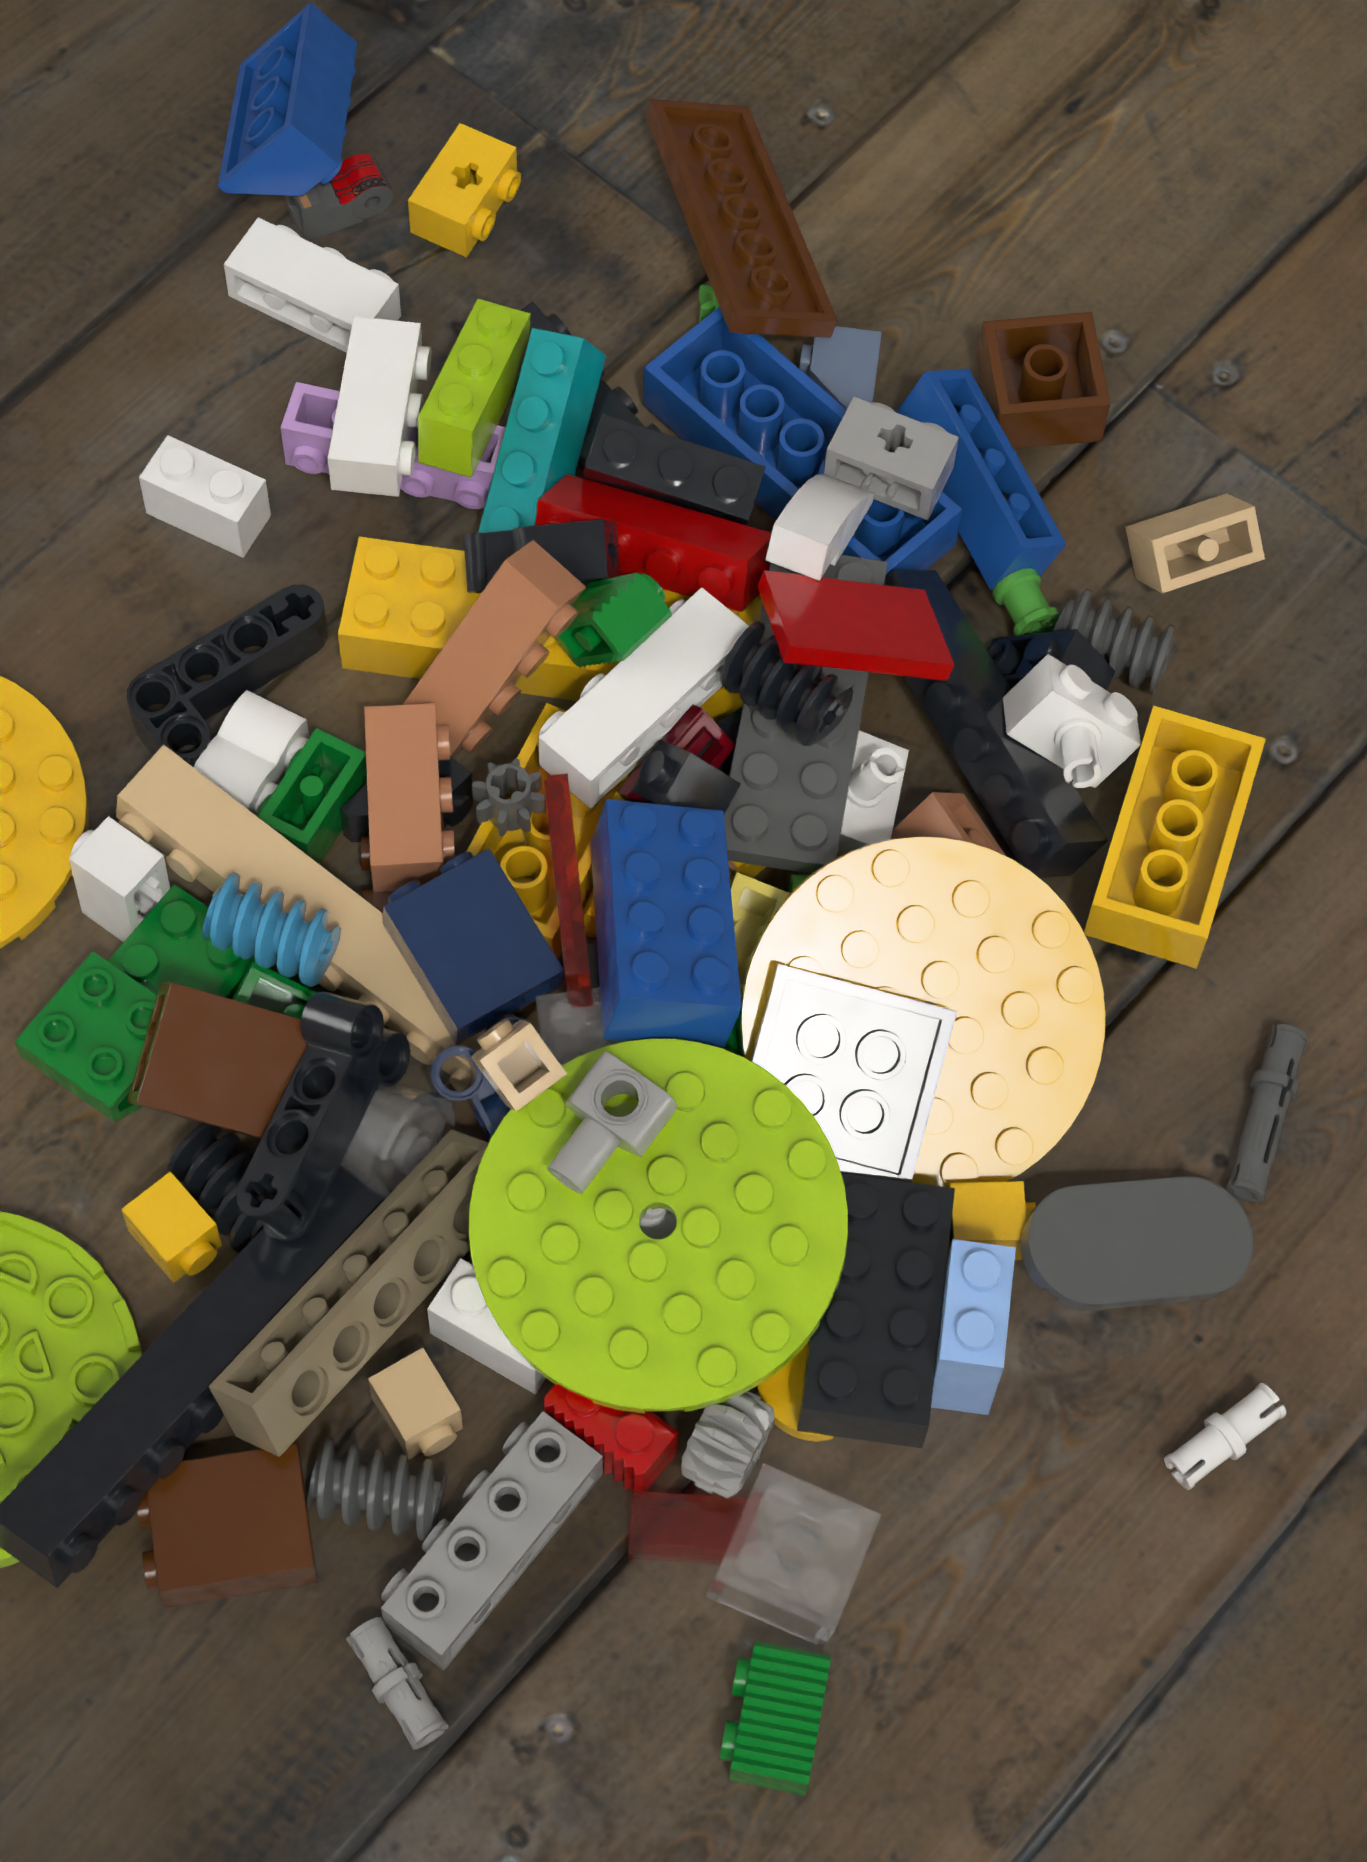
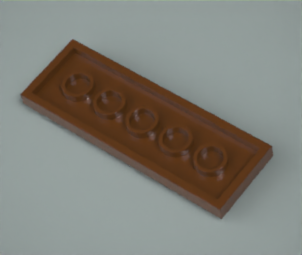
[645,99,838,338]

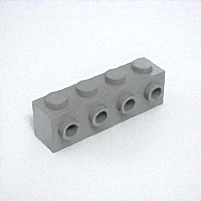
[381,1411,603,1671]

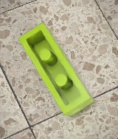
[418,299,531,478]

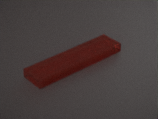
[544,773,594,1008]

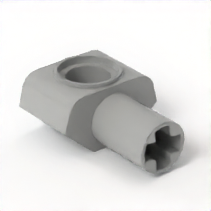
[547,1052,678,1194]

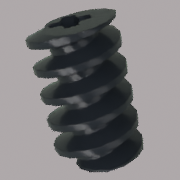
[722,621,853,746]
[167,1123,264,1253]

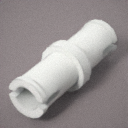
[1164,1383,1286,1490]

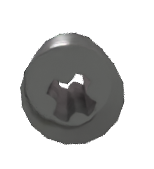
[1053,588,1175,696]
[307,1437,447,1542]

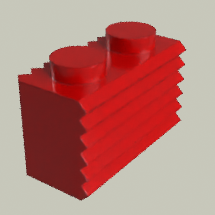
[544,1384,679,1497]

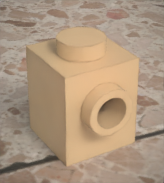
[470,1018,567,1111]

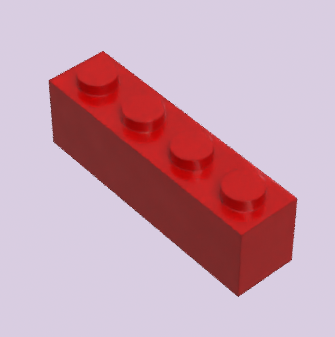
[536,474,772,612]

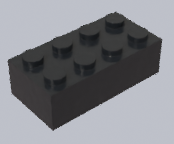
[797,1173,955,1448]

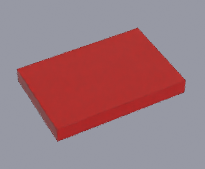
[757,570,954,680]

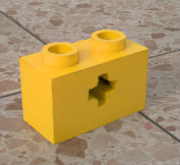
[408,123,521,258]

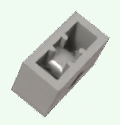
[824,396,959,520]

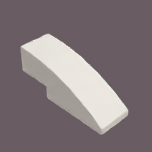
[766,474,875,581]

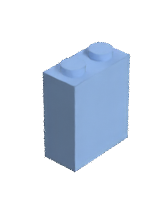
[931,1239,1016,1415]

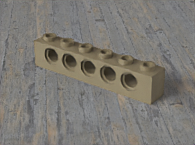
[209,1129,489,1457]

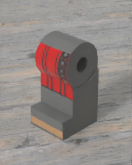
[285,154,394,241]

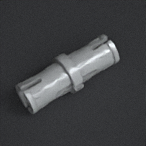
[346,1617,449,1750]

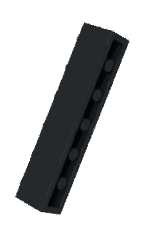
[885,569,1108,878]

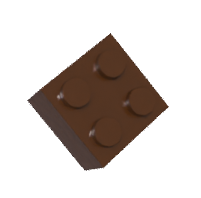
[977,312,1110,449]

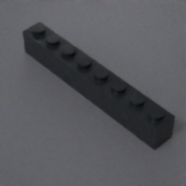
[0,1169,385,1588]

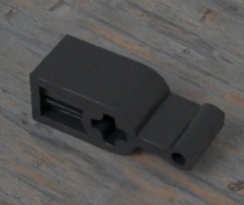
[463,519,621,593]

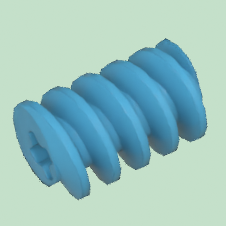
[202,872,341,987]

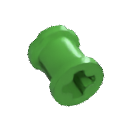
[992,568,1061,636]

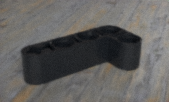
[127,584,327,767]

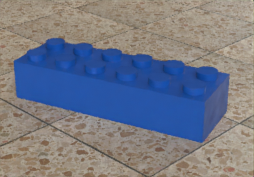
[643,307,962,576]

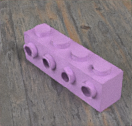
[280,382,506,509]

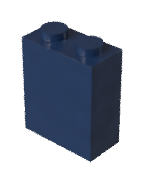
[383,849,564,1045]

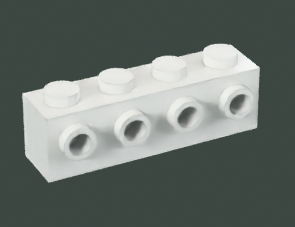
[539,588,749,809]

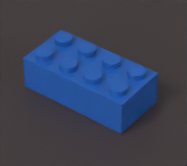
[590,799,742,1049]

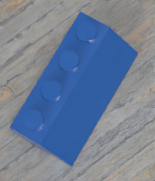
[217,2,357,196]

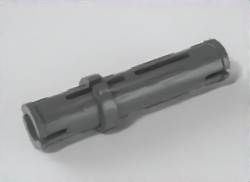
[1226,1024,1308,1203]

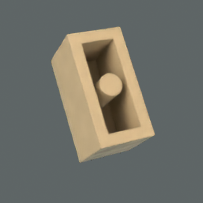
[1125,493,1265,594]

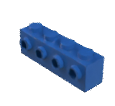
[896,369,1066,590]

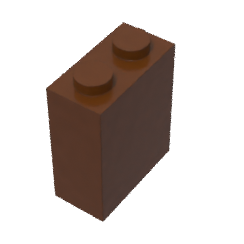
[127,982,308,1139]
[137,1443,318,1608]

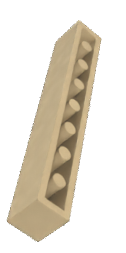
[116,745,542,1092]

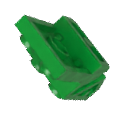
[14,884,256,1122]

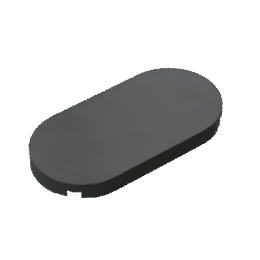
[1020,1177,1254,1311]

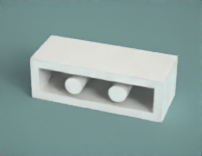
[224,217,401,353]
[328,316,432,497]

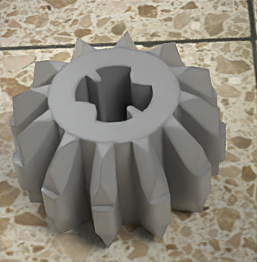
[681,1391,775,1499]

